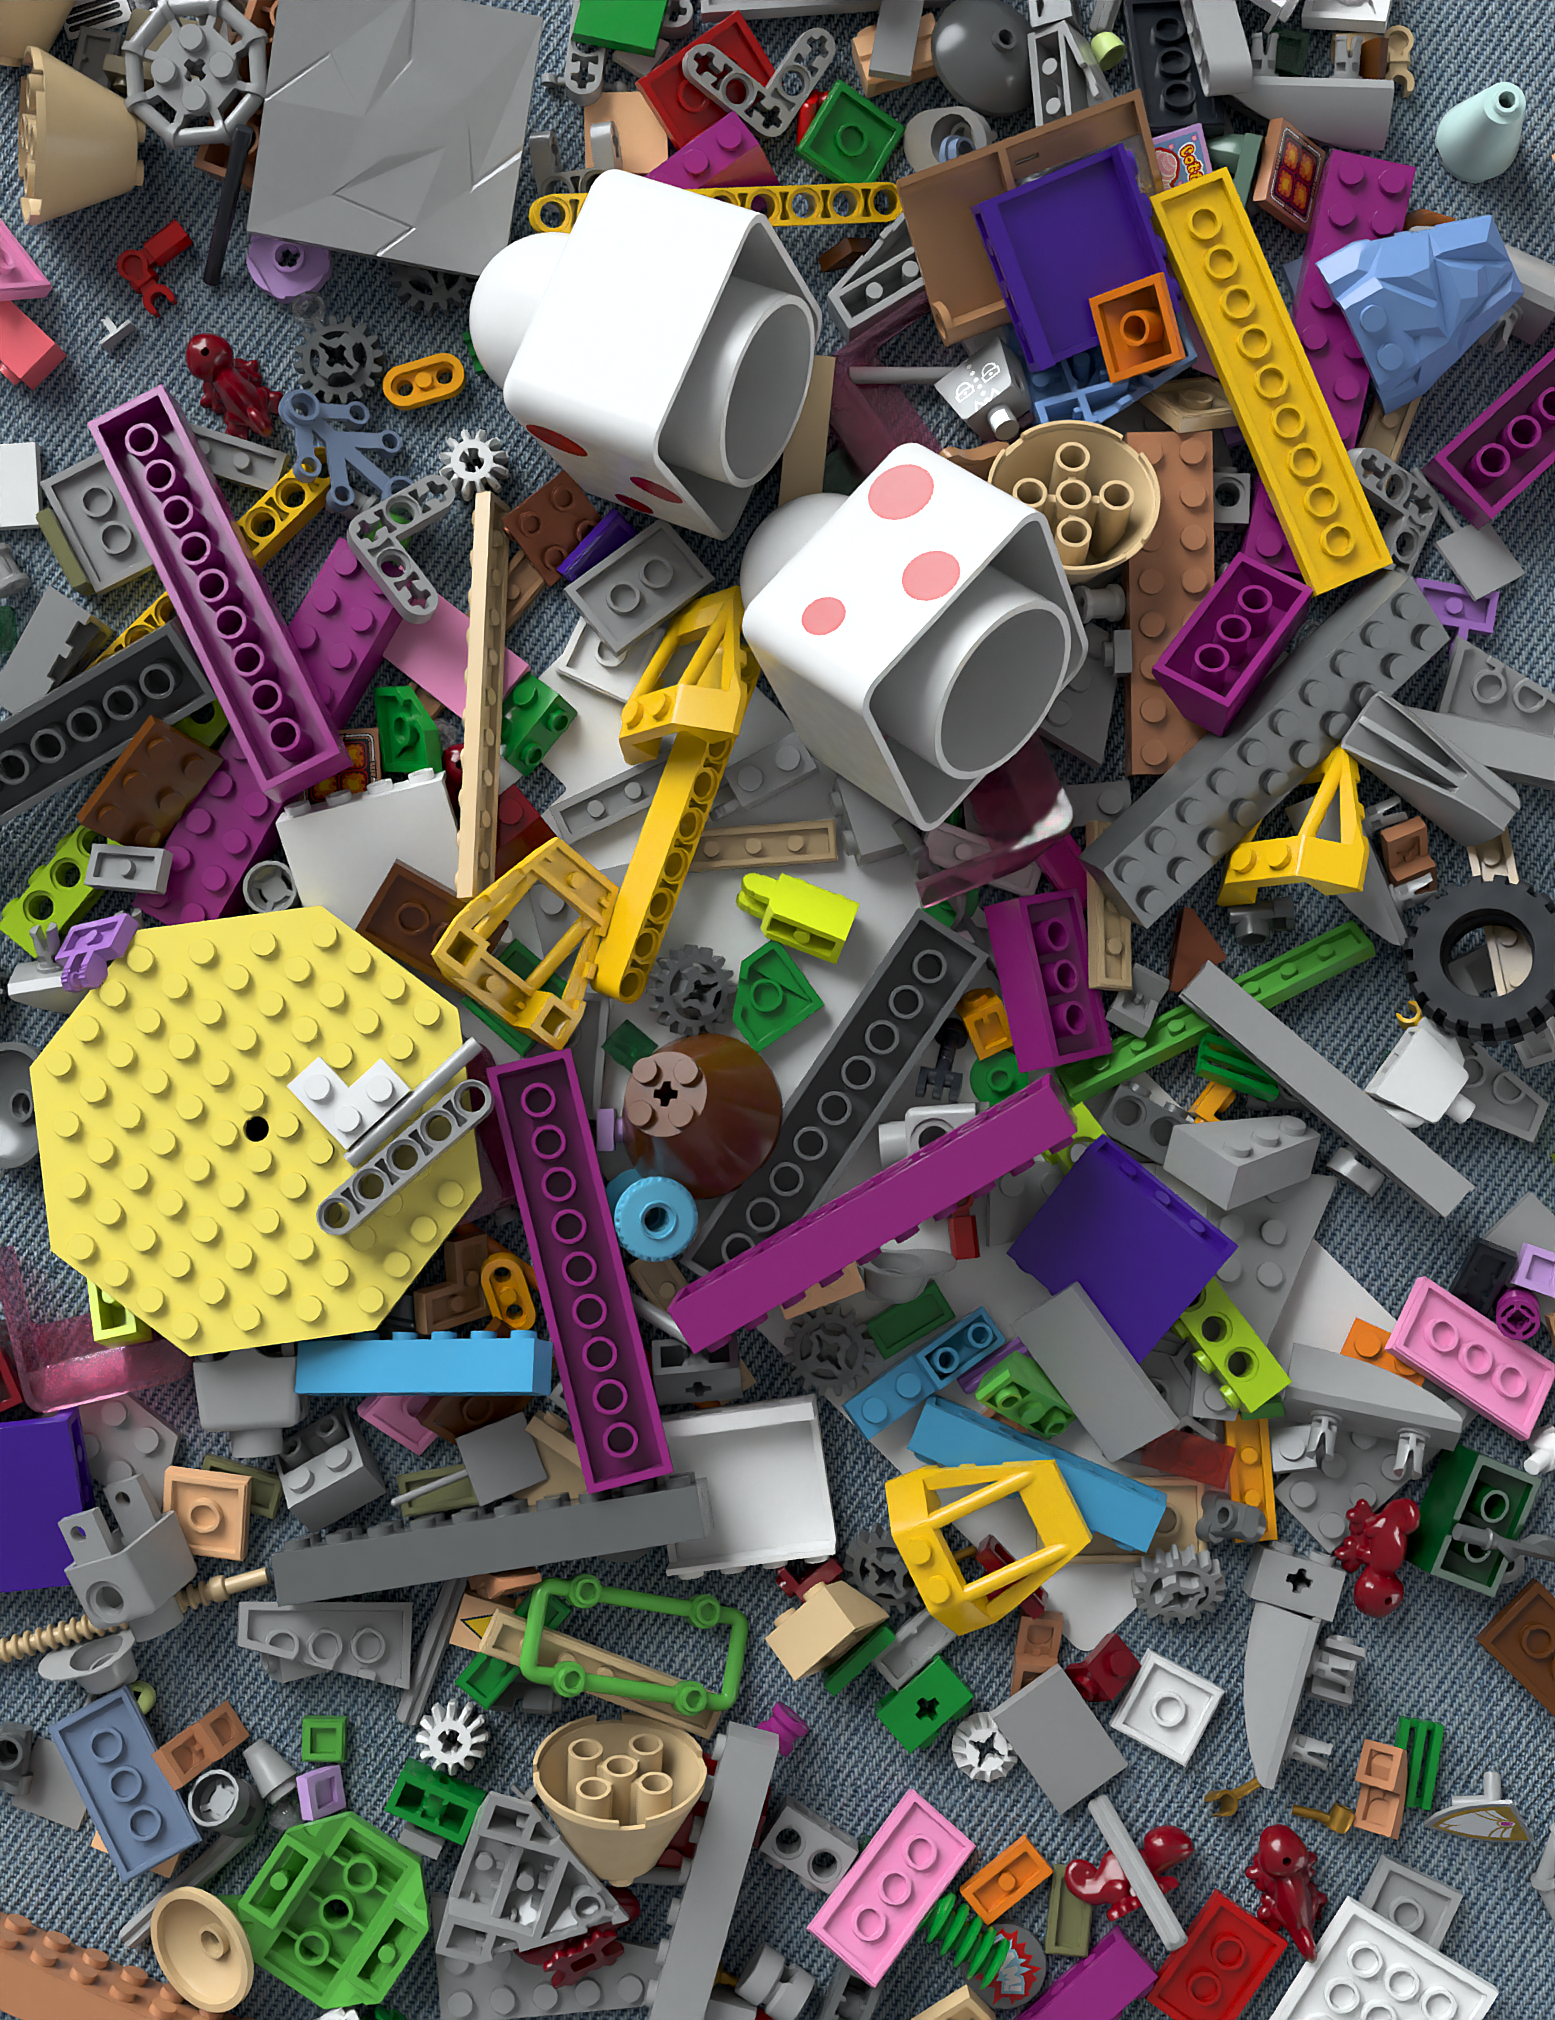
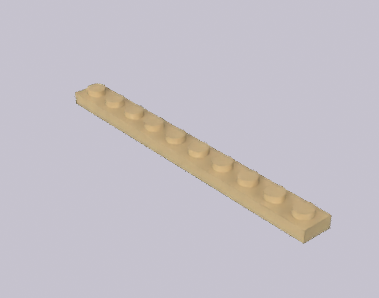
[454,491,511,904]

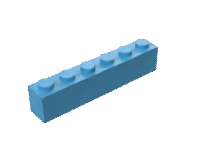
[295,1330,553,1397]
[907,1393,1167,1553]

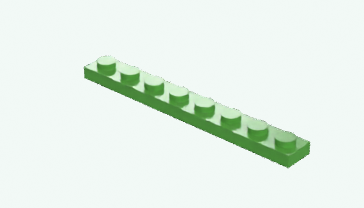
[1055,919,1376,1105]

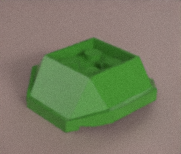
[237,1811,431,2009]

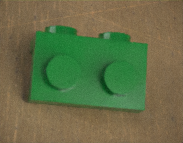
[500,672,578,776]

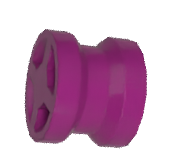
[756,1701,810,1757]

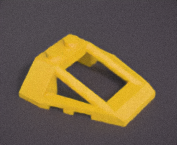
[619,585,747,766]
[1216,741,1370,907]
[431,837,619,1051]
[885,1459,1093,1636]

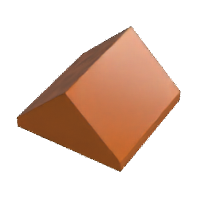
[1088,272,1186,384]

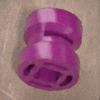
[1496,1286,1541,1341]

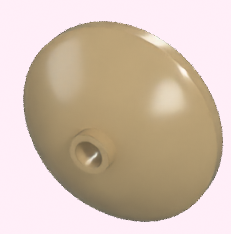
[151,1887,254,2013]

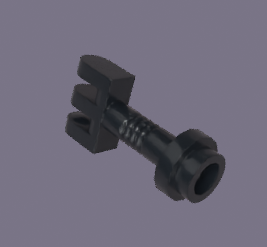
[915,1018,968,1104]

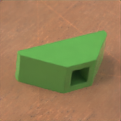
[975,1350,1077,1440]

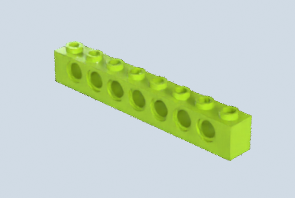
[0,698,232,959]
[1041,1102,1292,1413]

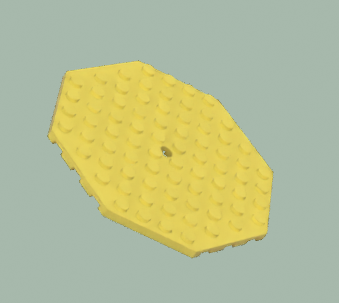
[29,905,483,1356]

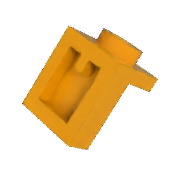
[954,987,1013,1061]
[1187,1081,1237,1123]

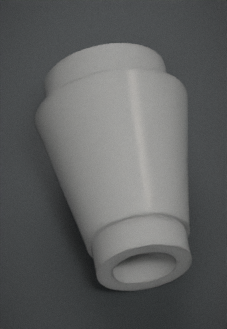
[242,1738,298,1806]

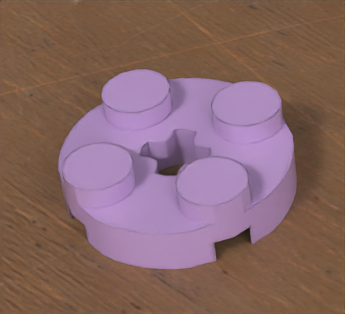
[246,235,333,304]

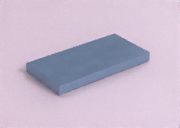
[47,1683,204,1884]

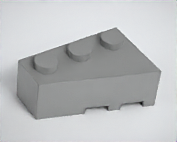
[1027,20,1130,169]
[827,212,929,347]
[0,585,114,714]
[1163,1115,1321,1211]

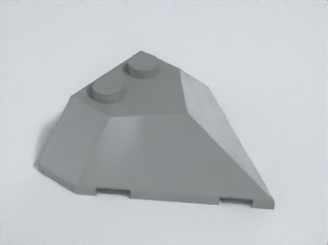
[435,1791,629,1964]

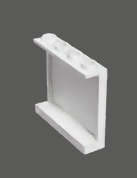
[275,768,459,951]
[656,1394,838,1580]

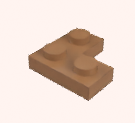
[413,1231,491,1336]

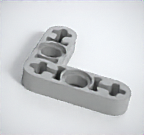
[564,0,693,106]
[682,28,836,139]
[1347,448,1438,585]
[347,474,455,624]

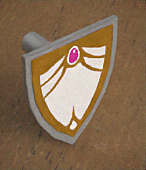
[1424,1772,1534,1842]

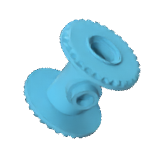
[605,1168,698,1262]

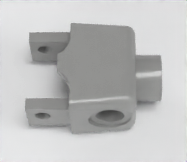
[879,1101,990,1171]
[193,1341,310,1458]
[58,1473,197,1642]

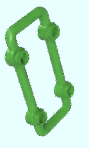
[520,1573,748,1716]

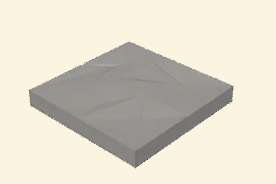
[246,0,543,279]

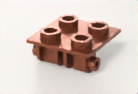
[501,469,602,587]

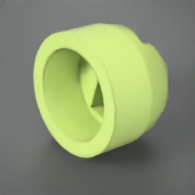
[1090,32,1126,71]
[129,1681,156,1715]

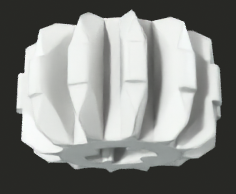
[439,429,510,501]
[416,1698,490,1775]

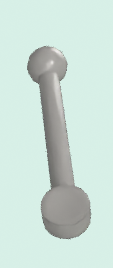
[541,73,628,92]

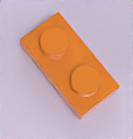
[1340,1317,1425,1387]
[959,1834,1053,1926]

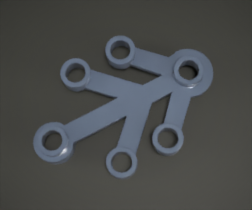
[278,389,414,514]

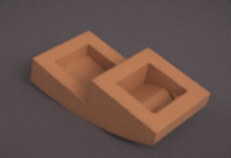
[1380,816,1437,894]
[468,1566,542,1599]
[1010,1608,1064,1697]
[151,1700,250,1791]
[1352,1738,1407,1840]

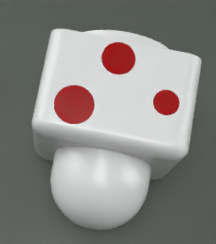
[469,169,822,541]
[740,443,1088,831]

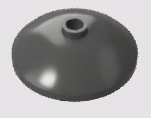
[931,0,1034,117]
[0,1041,41,1169]

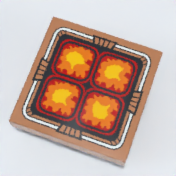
[1252,118,1326,234]
[298,727,383,805]

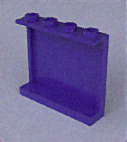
[970,143,1182,373]
[1006,1134,1239,1365]
[0,1406,96,1593]

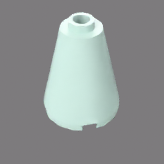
[1435,82,1526,184]

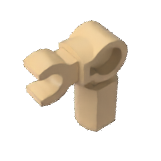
[1330,25,1415,98]

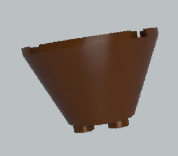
[621,1033,783,1200]

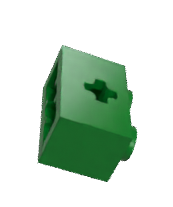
[874,1652,974,1754]
[384,1757,486,1846]

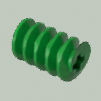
[915,1892,1010,1990]

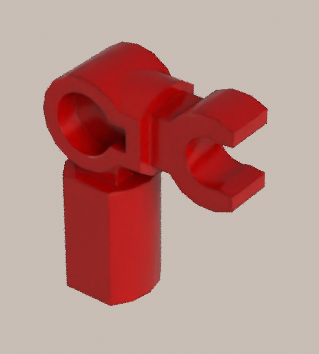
[117,219,194,318]
[947,1194,981,1260]

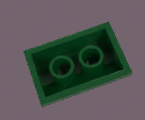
[1405,1443,1543,1598]

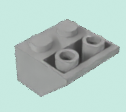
[274,1405,387,1534]

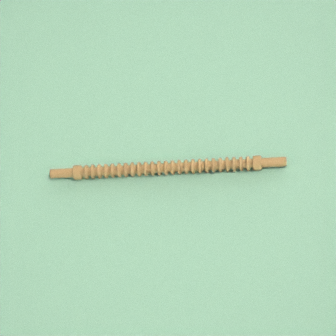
[0,1567,271,1664]

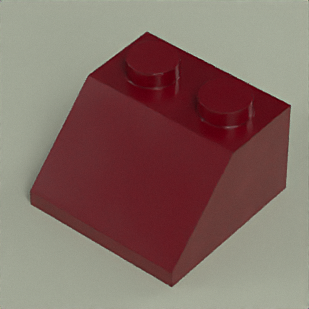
[459,783,558,884]

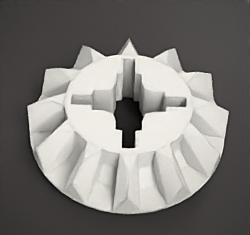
[952,1712,1018,1783]

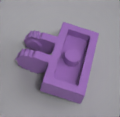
[1414,578,1499,660]
[54,913,139,994]

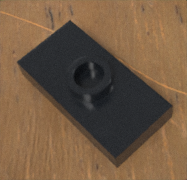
[1448,1236,1518,1317]

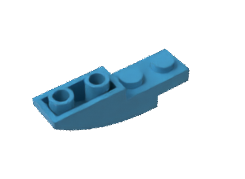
[841,1306,1006,1440]

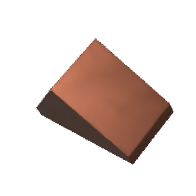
[1166,907,1227,994]

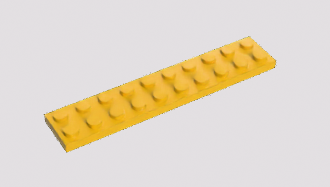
[1149,166,1393,598]

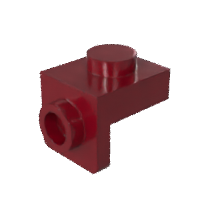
[775,1554,843,1603]
[1064,1633,1141,1702]

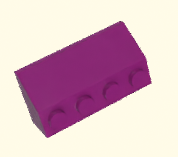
[644,110,781,213]
[1151,552,1313,737]
[984,888,1114,1073]

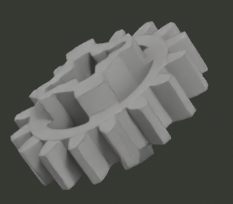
[1131,1544,1226,1624]

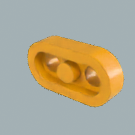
[383,353,466,411]
[481,1252,536,1330]

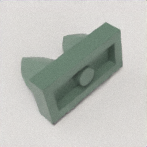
[1206,133,1264,211]

